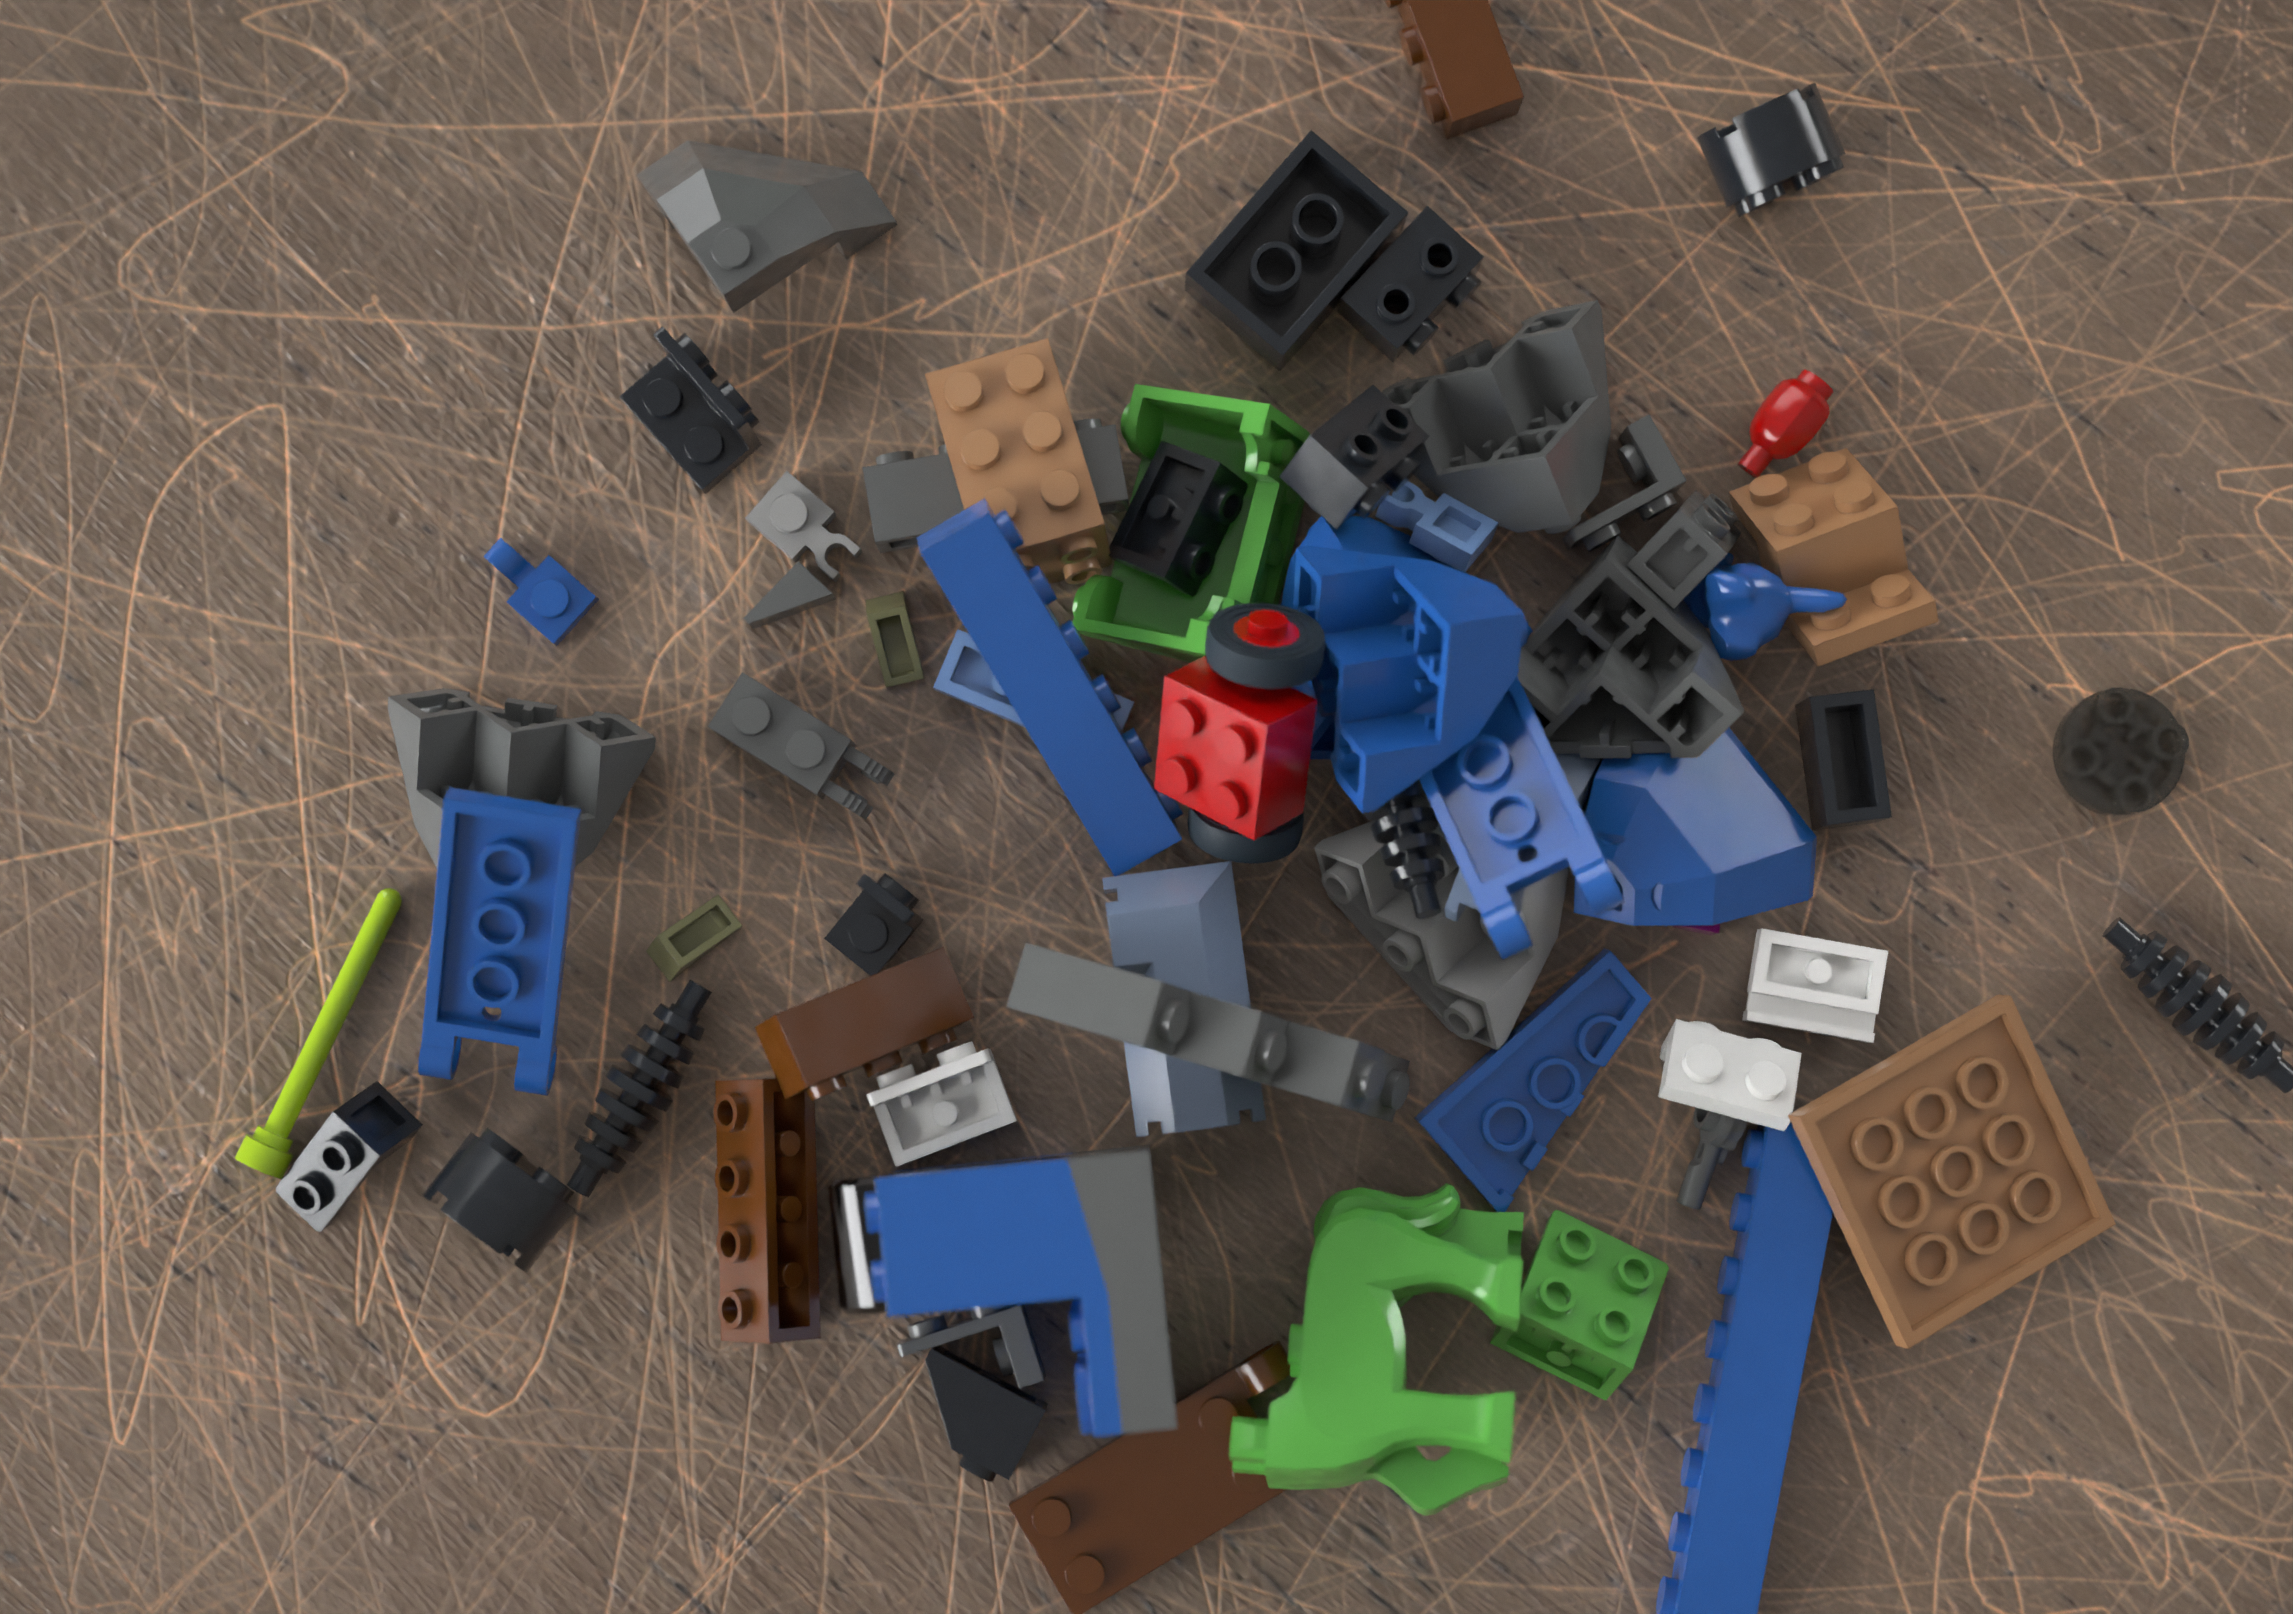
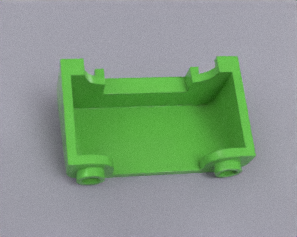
[1073,384,1311,663]

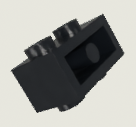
[1338,206,1484,362]
[1279,385,1429,529]

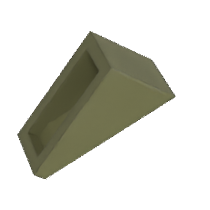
[865,591,924,688]
[646,894,742,982]

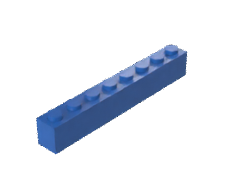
[1656,1123,1833,1614]

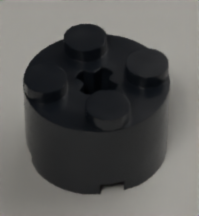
[1697,83,1846,217]
[423,1128,575,1272]

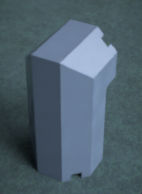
[1102,861,1266,1137]

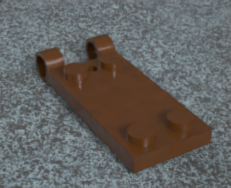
[1008,1341,1290,1614]

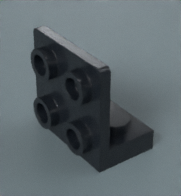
[619,326,762,494]

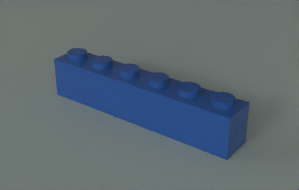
[917,498,1184,876]

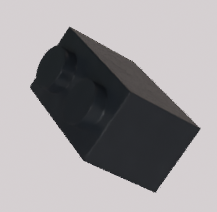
[1795,689,1892,831]

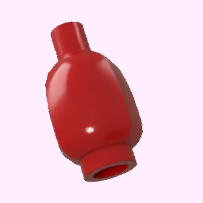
[1737,369,1833,478]

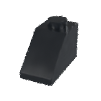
[925,1345,1048,1482]

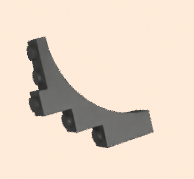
[1006,943,1410,1122]

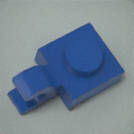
[483,538,599,646]

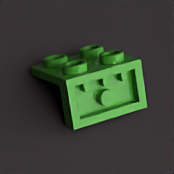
[1490,1210,1669,1401]

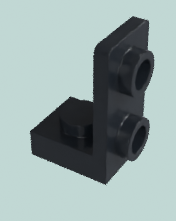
[824,873,923,976]
[276,1081,423,1232]

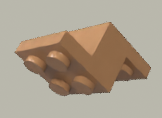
[1729,448,1939,667]

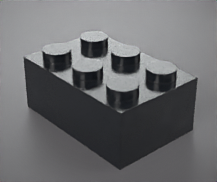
[1185,130,1408,371]

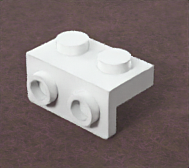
[1658,1019,1802,1131]
[866,1041,1017,1167]

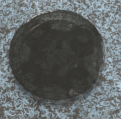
[2053,687,2189,816]

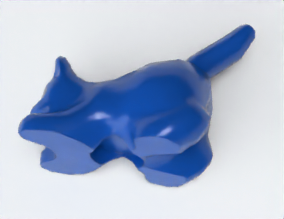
[1683,553,1847,661]

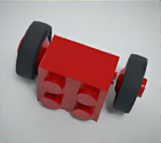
[1154,603,1325,863]

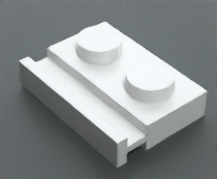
[1742,928,1888,1043]

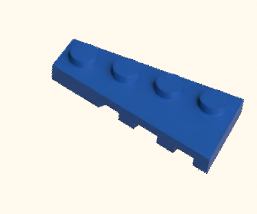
[1414,948,1652,1212]

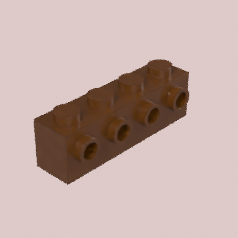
[713,1079,821,1344]

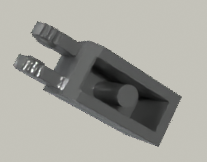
[708,672,895,820]

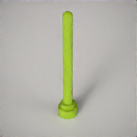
[235,888,402,1179]

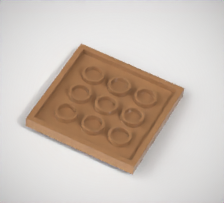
[1788,994,2116,1349]

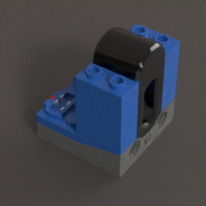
[828,1145,1177,1437]

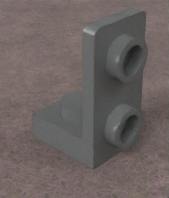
[1562,415,1687,552]
[1627,490,1741,609]
[897,1303,1046,1388]

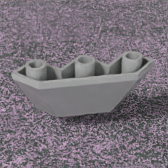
[1314,805,1569,1050]

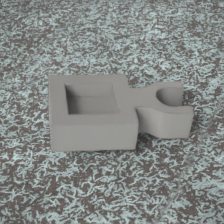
[745,471,862,583]

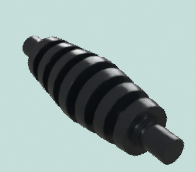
[1365,779,1445,919]
[2102,917,2293,1093]
[567,979,712,1198]

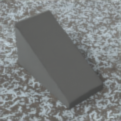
[743,561,836,629]

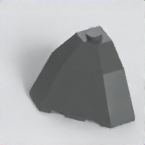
[636,140,898,313]
[1382,300,1611,534]
[1517,535,1744,758]
[388,688,656,868]

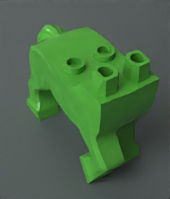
[1229,1183,1524,1515]

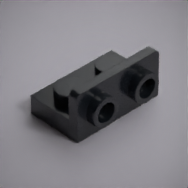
[1109,441,1248,597]

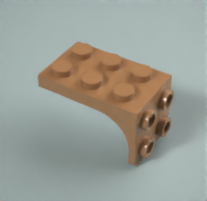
[925,338,1112,584]

